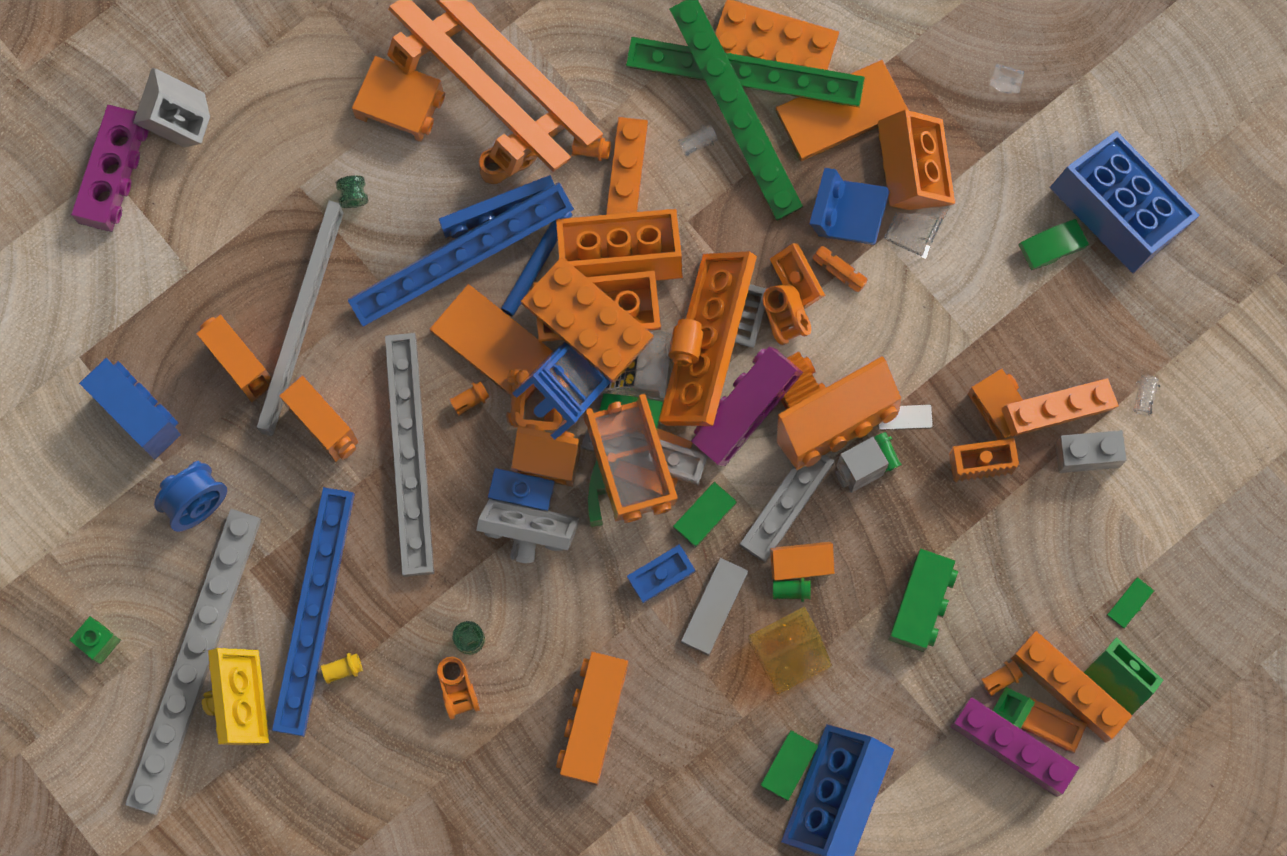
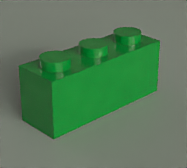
[888,548,958,652]

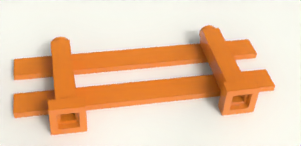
[387,0,603,177]

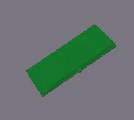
[1107,577,1155,629]

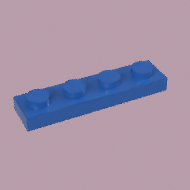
[439,175,554,238]

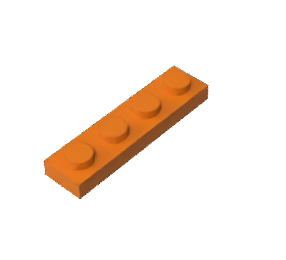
[606,117,648,215]
[1001,378,1119,437]

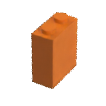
[196,314,272,403]
[279,375,359,462]

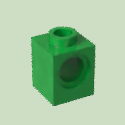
[69,616,121,664]

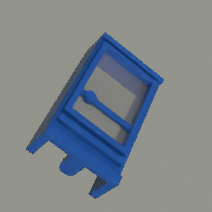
[512,342,611,440]

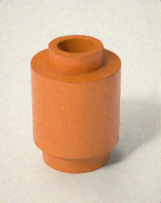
[668,319,704,367]

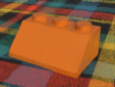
[878,110,955,210]

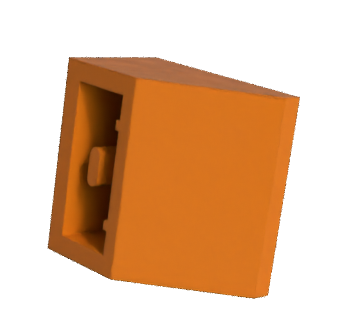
[511,424,581,487]

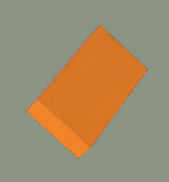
[770,542,835,580]
[1021,697,1087,753]

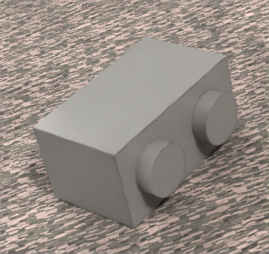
[1055,430,1127,473]
[835,437,889,493]

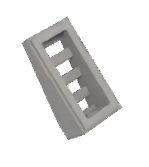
[735,284,767,348]

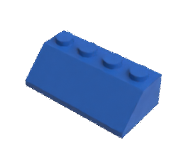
[781,724,894,856]

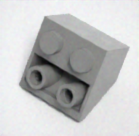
[133,68,210,147]

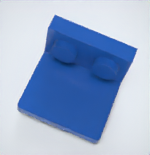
[809,168,889,245]

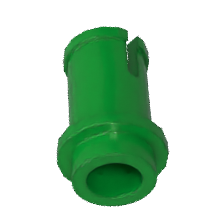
[874,432,902,473]
[773,577,811,602]

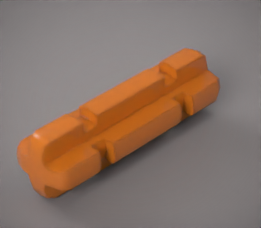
[813,246,868,292]

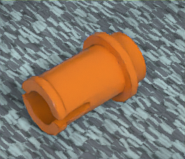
[572,137,611,161]
[449,382,490,416]
[981,661,1023,697]

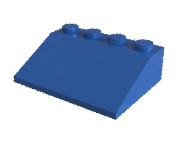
[1049,131,1200,274]

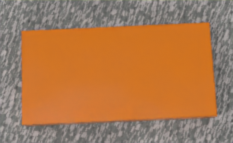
[775,60,908,162]
[430,284,558,403]

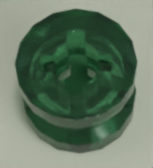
[335,175,369,208]
[452,621,485,655]

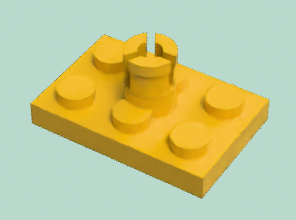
[202,648,269,745]

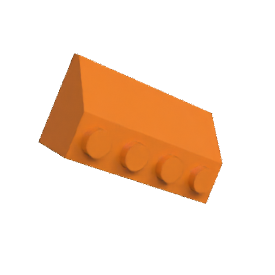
[556,209,683,281]
[533,271,661,342]
[777,356,901,470]

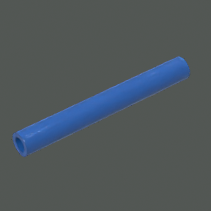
[501,212,573,316]

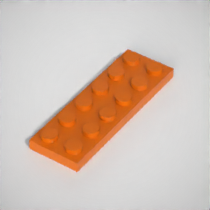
[659,251,757,426]

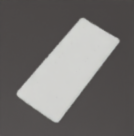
[879,405,932,429]

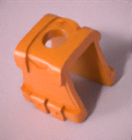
[506,369,567,430]

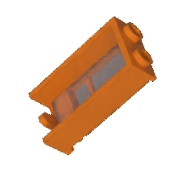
[583,394,678,523]

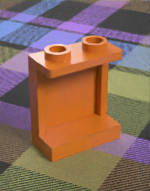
[352,56,445,142]

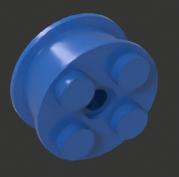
[154,461,227,532]

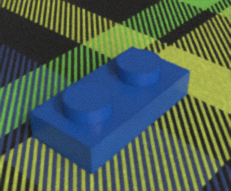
[627,544,696,604]

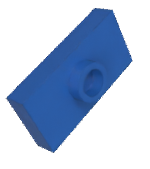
[488,468,555,511]

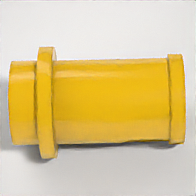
[321,653,363,684]

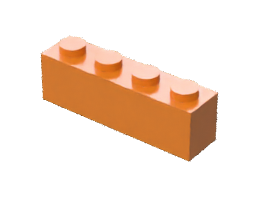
[1010,631,1132,743]
[556,652,629,786]

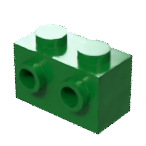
[1084,637,1164,715]

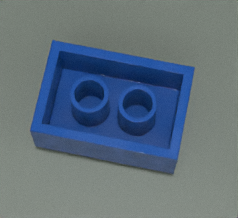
[79,358,181,460]

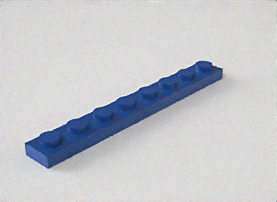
[348,182,574,326]
[272,487,355,737]

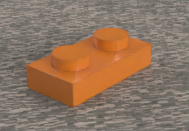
[770,243,826,309]

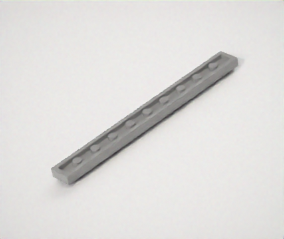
[125,509,261,815]

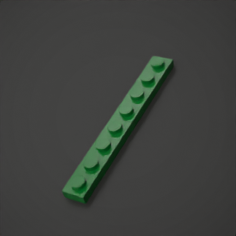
[669,0,804,221]
[626,36,865,108]

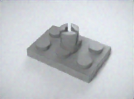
[476,499,579,563]

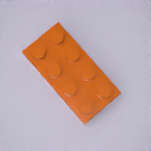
[715,0,839,70]
[521,257,654,383]

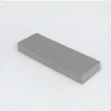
[681,558,748,656]

